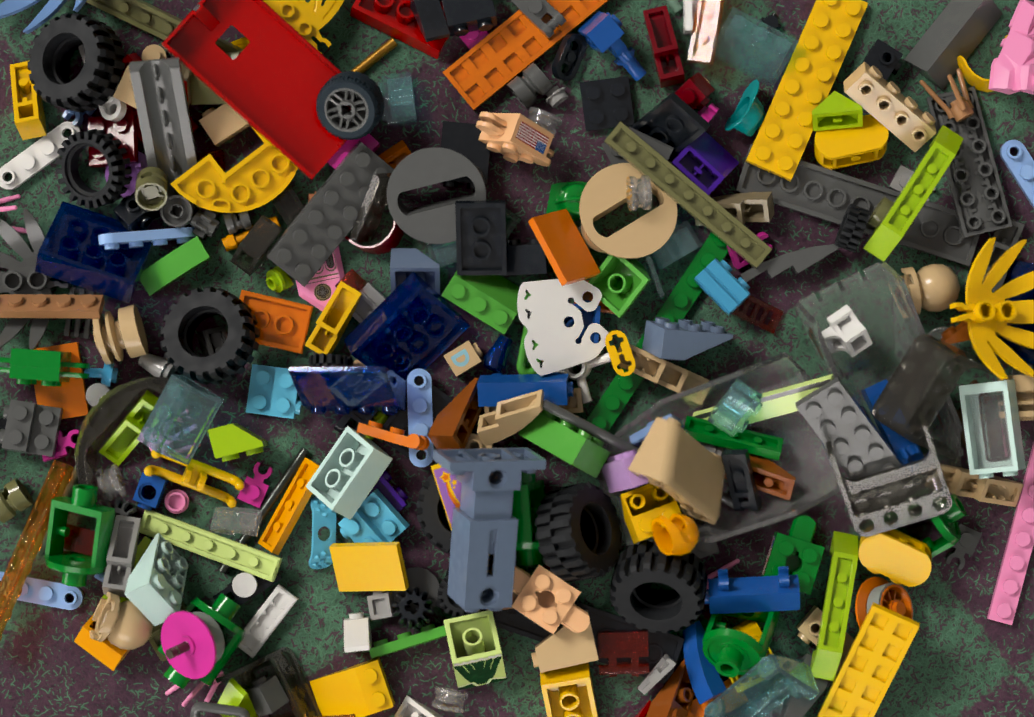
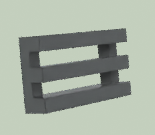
[64,287,96,339]

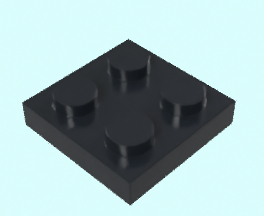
[579,76,634,132]

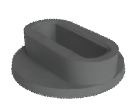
[387,147,486,244]

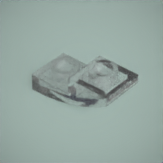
[210,507,263,537]

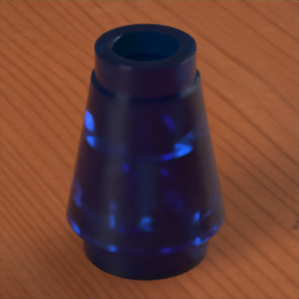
[483,335,513,373]

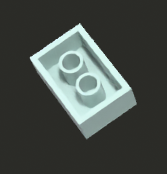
[305,426,393,520]

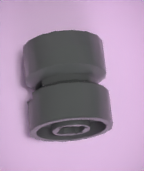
[507,63,553,109]
[160,195,197,228]

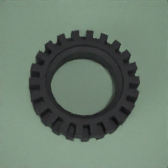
[55,129,131,208]

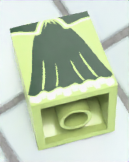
[443,610,507,690]

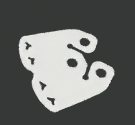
[517,279,609,376]

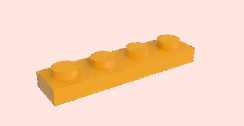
[258,457,320,555]

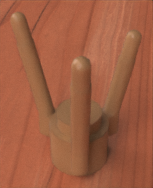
[919,68,974,122]

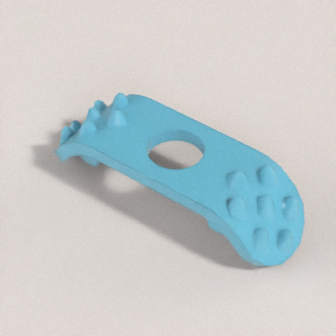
[308,497,336,569]

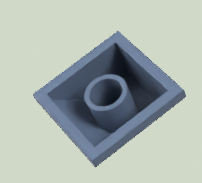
[390,248,441,305]

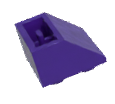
[671,132,739,195]

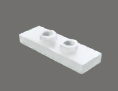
[238,584,298,658]

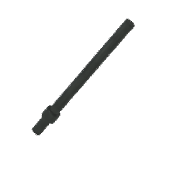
[218,447,310,574]

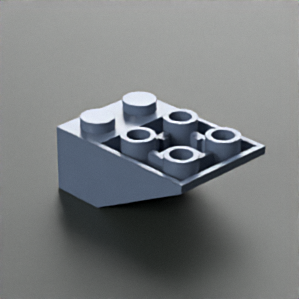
[642,317,734,360]

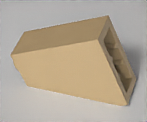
[531,609,599,673]

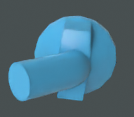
[84,363,118,387]

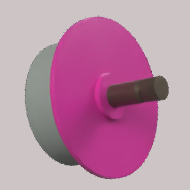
[161,611,225,679]

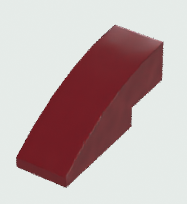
[643,5,685,88]

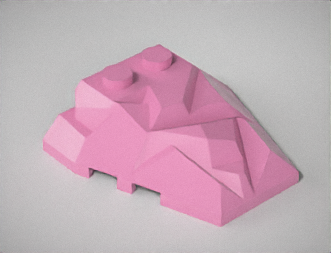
[988,0,1034,95]

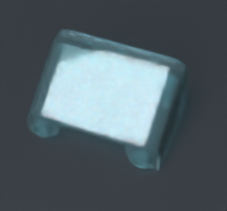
[704,654,819,717]

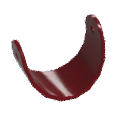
[345,194,403,255]

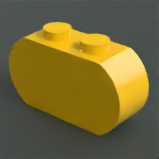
[814,114,889,170]
[859,523,932,587]

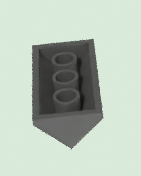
[904,0,1003,90]

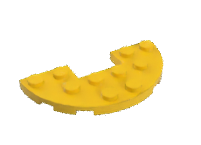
[170,127,298,213]

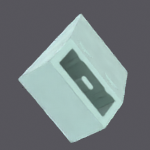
[125,533,188,626]

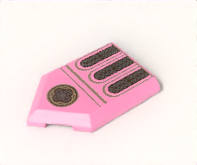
[296,245,347,311]

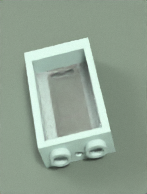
[959,379,1026,479]

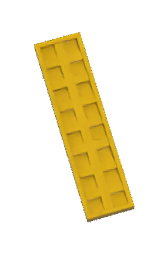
[745,0,868,181]
[816,602,920,717]

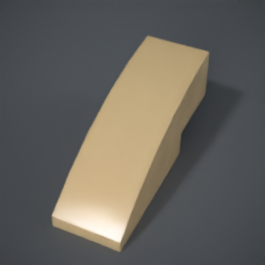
[477,389,544,446]

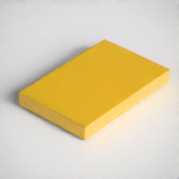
[329,542,409,592]

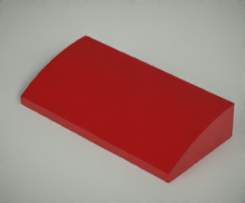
[350,0,449,59]

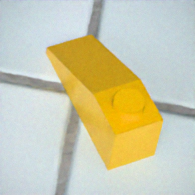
[10,61,47,140]

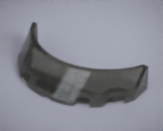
[74,377,204,506]

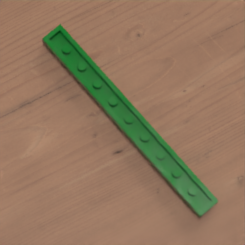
[586,232,728,440]

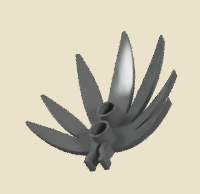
[0,209,71,350]

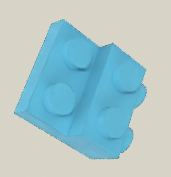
[246,364,305,419]
[338,489,410,543]

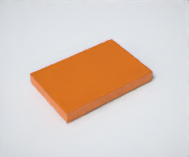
[528,209,601,286]
[239,290,314,354]
[33,342,90,419]

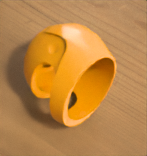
[651,513,699,555]

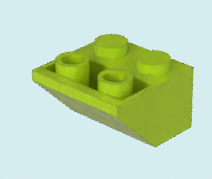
[208,423,268,462]

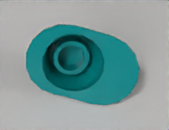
[725,79,765,136]

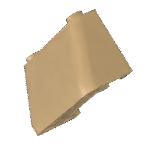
[628,417,725,525]

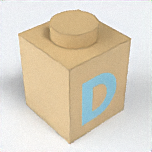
[444,340,483,377]

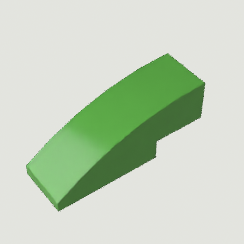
[137,236,212,296]

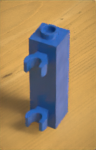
[477,372,574,407]
[861,379,926,472]
[704,566,800,614]

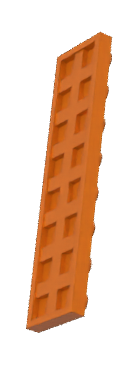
[442,0,610,111]

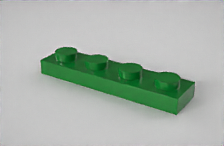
[683,416,784,460]

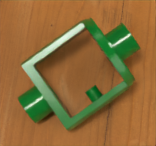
[512,472,545,566]
[44,484,116,587]
[872,488,967,557]
[157,593,245,689]
[702,611,780,677]

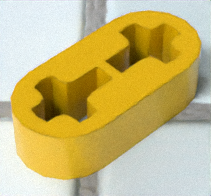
[605,330,636,376]

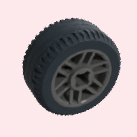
[316,71,384,140]

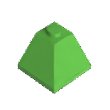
[588,255,651,318]

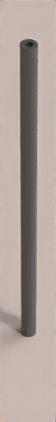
[542,399,734,508]

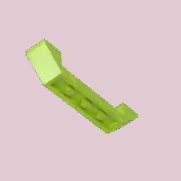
[863,125,964,262]
[809,531,859,681]

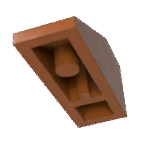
[428,378,482,449]
[724,448,796,501]

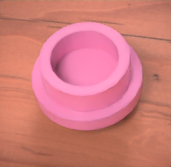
[164,489,189,514]

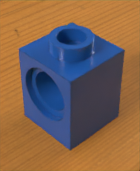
[132,472,168,511]

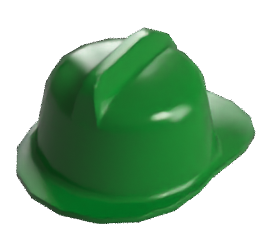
[546,181,587,221]

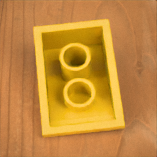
[309,657,395,717]
[540,662,598,717]

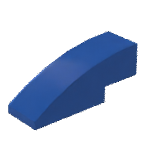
[683,621,727,705]

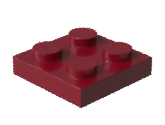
[88,113,138,168]

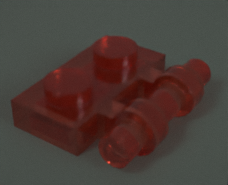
[598,631,649,677]

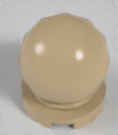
[899,264,960,316]
[89,592,153,650]

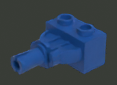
[577,11,647,81]

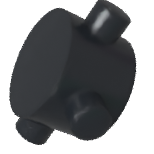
[760,13,781,34]

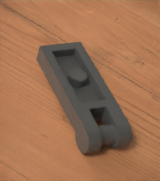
[509,0,566,38]

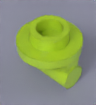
[266,266,294,293]

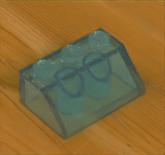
[708,7,799,88]
[137,374,223,465]

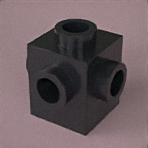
[113,192,156,232]

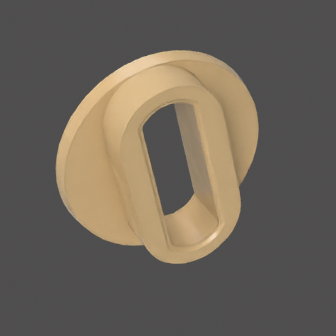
[579,163,677,259]

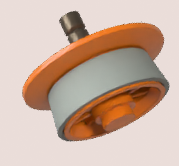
[853,577,913,628]

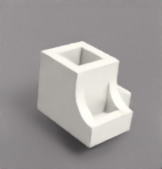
[820,304,873,358]

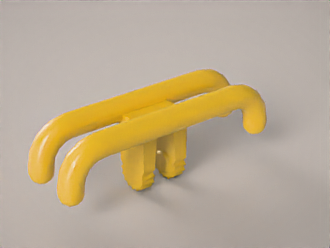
[144,447,245,508]

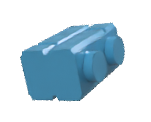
[694,258,750,316]

